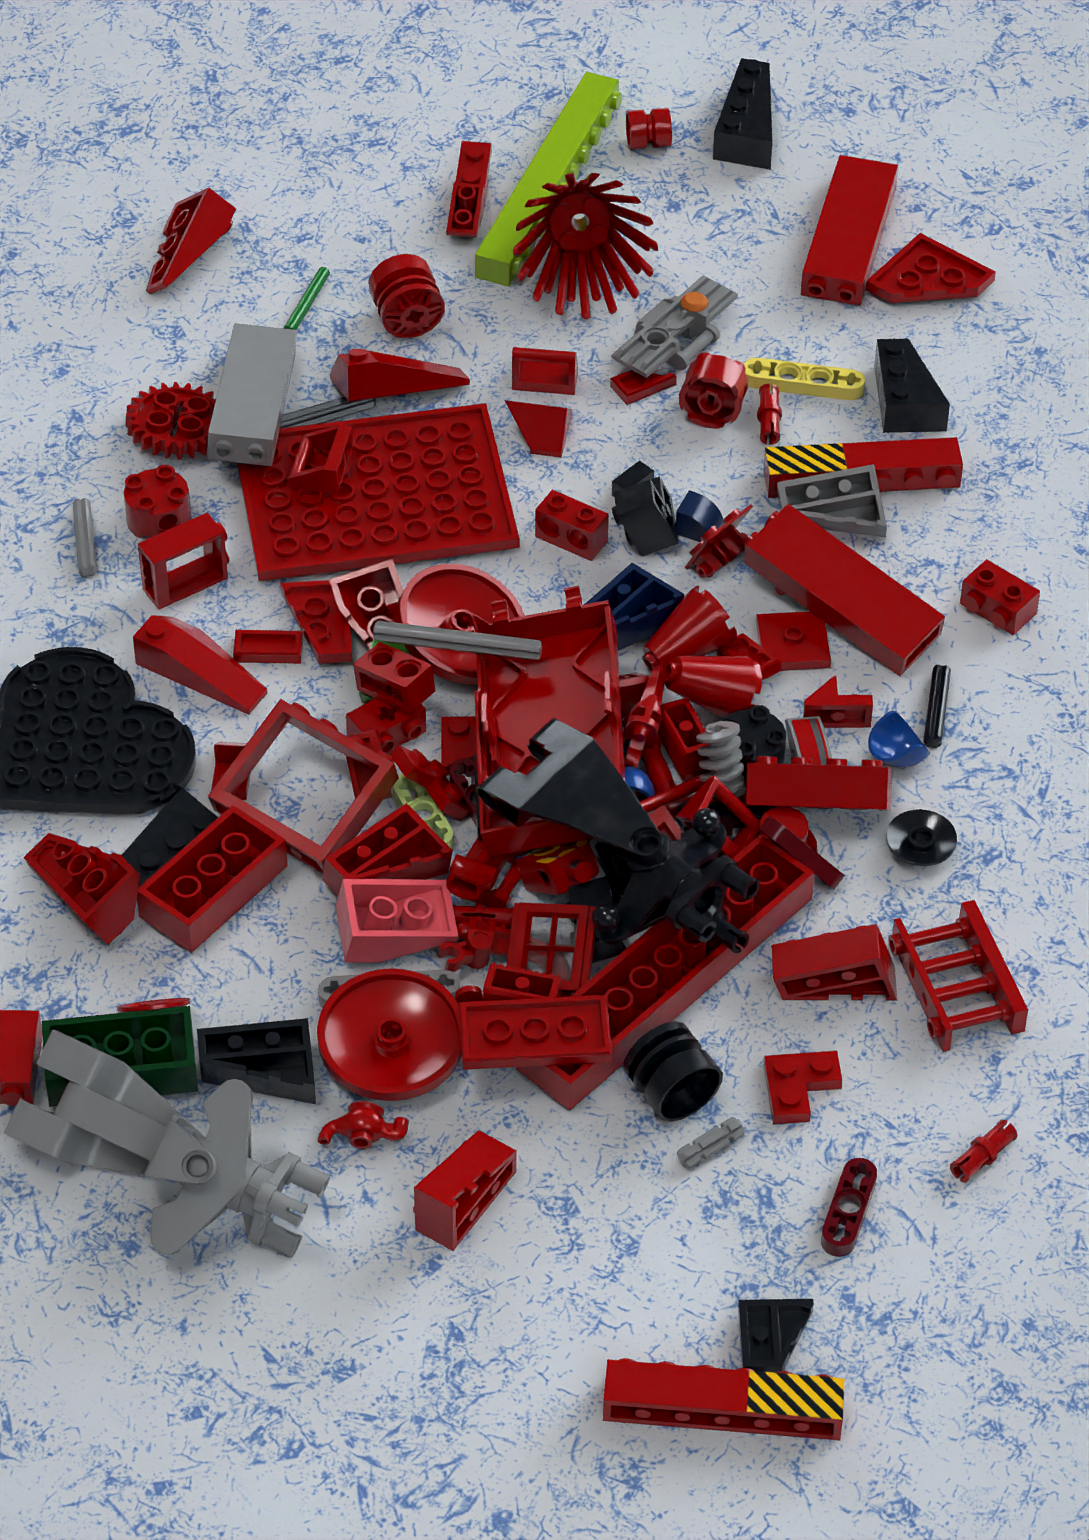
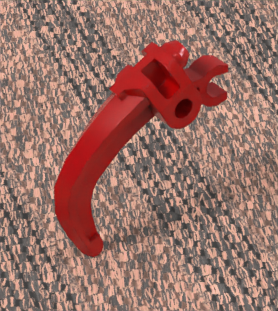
[623,663,665,768]
[438,917,571,997]

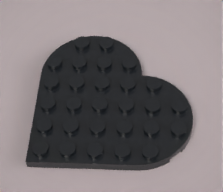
[0,647,196,814]

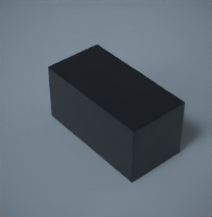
[612,460,654,497]

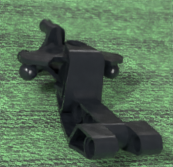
[476,718,760,954]

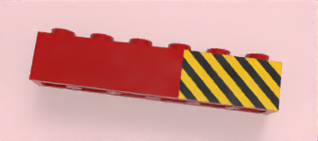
[763,437,963,498]
[603,1358,845,1440]

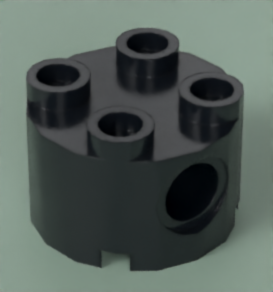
[720,705,787,787]

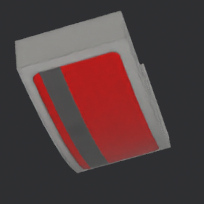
[785,716,832,765]

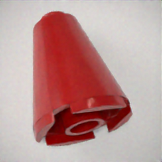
[642,586,737,671]
[662,656,762,718]

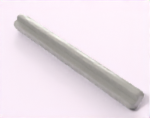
[373,621,542,660]

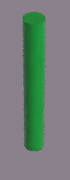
[283,267,330,330]

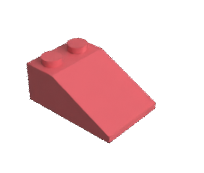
[335,879,459,963]

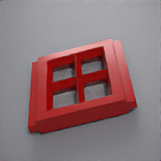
[506,902,596,993]

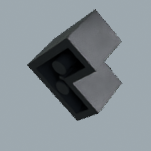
[612,476,678,556]

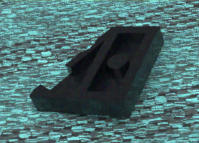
[738,1299,814,1373]

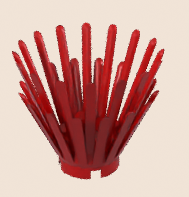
[513,173,658,319]

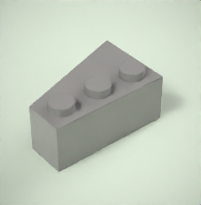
[777,464,887,537]

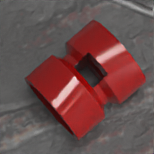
[625,108,672,150]

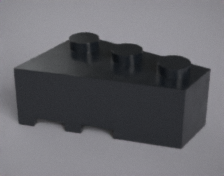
[874,338,950,433]
[197,1018,316,1104]

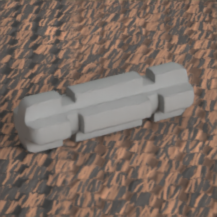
[677,1117,745,1168]

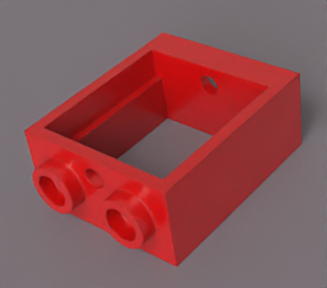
[137,512,230,610]

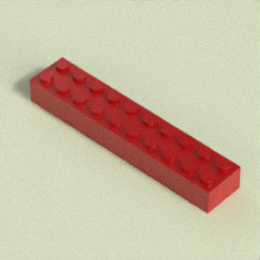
[516,834,815,1110]

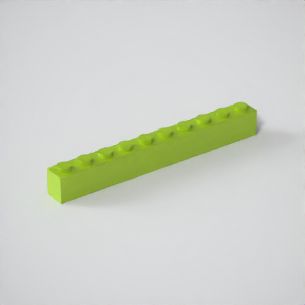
[475,71,622,287]

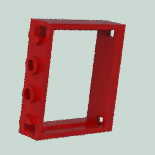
[208,699,399,874]

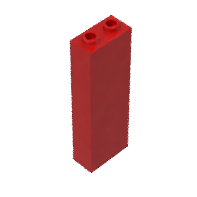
[800,155,899,306]
[744,504,945,676]

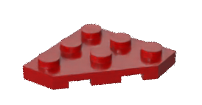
[866,233,996,303]

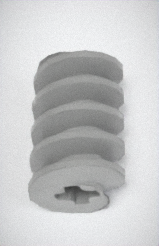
[696,721,746,798]

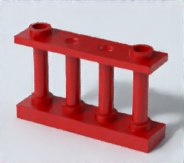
[888,899,1029,1052]

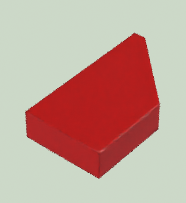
[610,370,677,405]

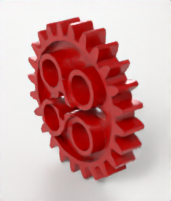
[125,382,216,460]

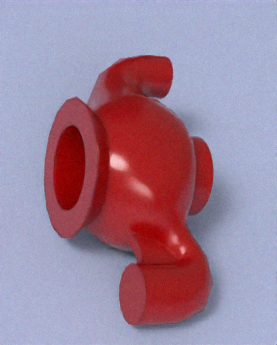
[317,1101,409,1149]

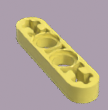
[744,358,865,400]

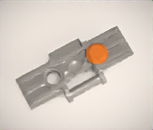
[612,275,738,378]

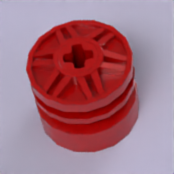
[368,254,445,338]

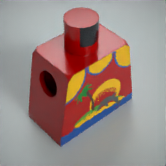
[514,840,599,895]

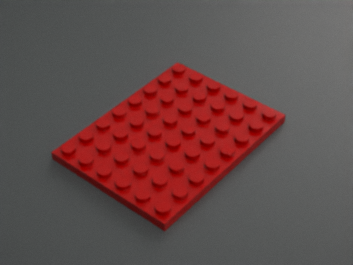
[237,403,520,581]

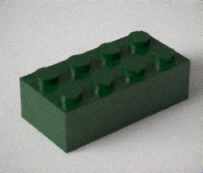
[42,1006,198,1107]

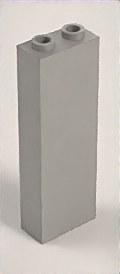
[207,323,297,466]

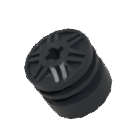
[624,1021,723,1122]

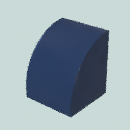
[676,490,724,542]

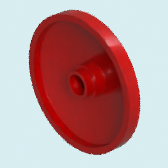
[396,564,525,685]
[317,968,462,1101]

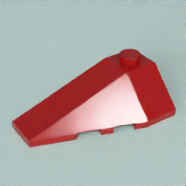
[146,187,236,295]
[330,349,470,401]
[329,559,412,656]
[133,615,268,715]
[23,833,140,945]

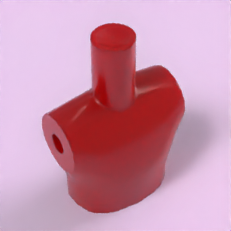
[446,849,499,900]

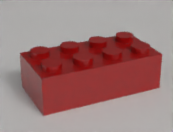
[137,805,288,953]

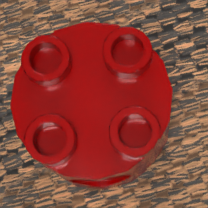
[679,352,748,429]
[123,465,192,539]

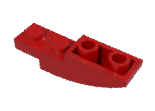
[446,141,492,238]

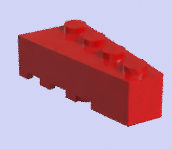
[746,756,893,811]

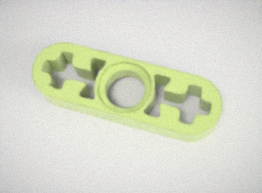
[393,774,454,849]

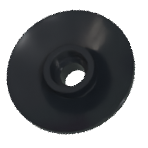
[886,809,957,866]

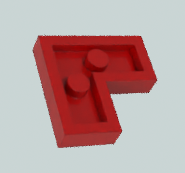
[390,745,470,821]
[763,1050,842,1125]

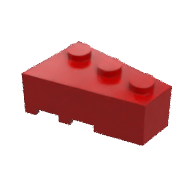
[322,803,453,897]
[771,924,897,1001]
[413,1130,517,1251]

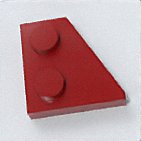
[441,716,477,775]

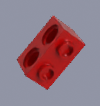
[535,489,609,561]
[353,641,436,714]

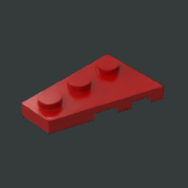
[280,580,353,664]

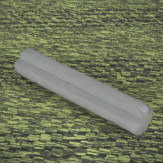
[72,498,97,577]

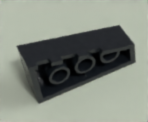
[713,58,772,170]

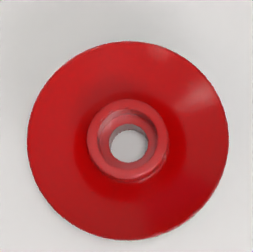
[117,998,191,1013]

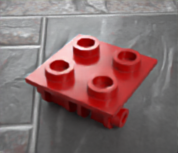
[685,504,753,578]

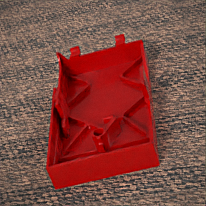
[471,586,625,857]

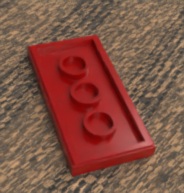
[458,995,612,1070]

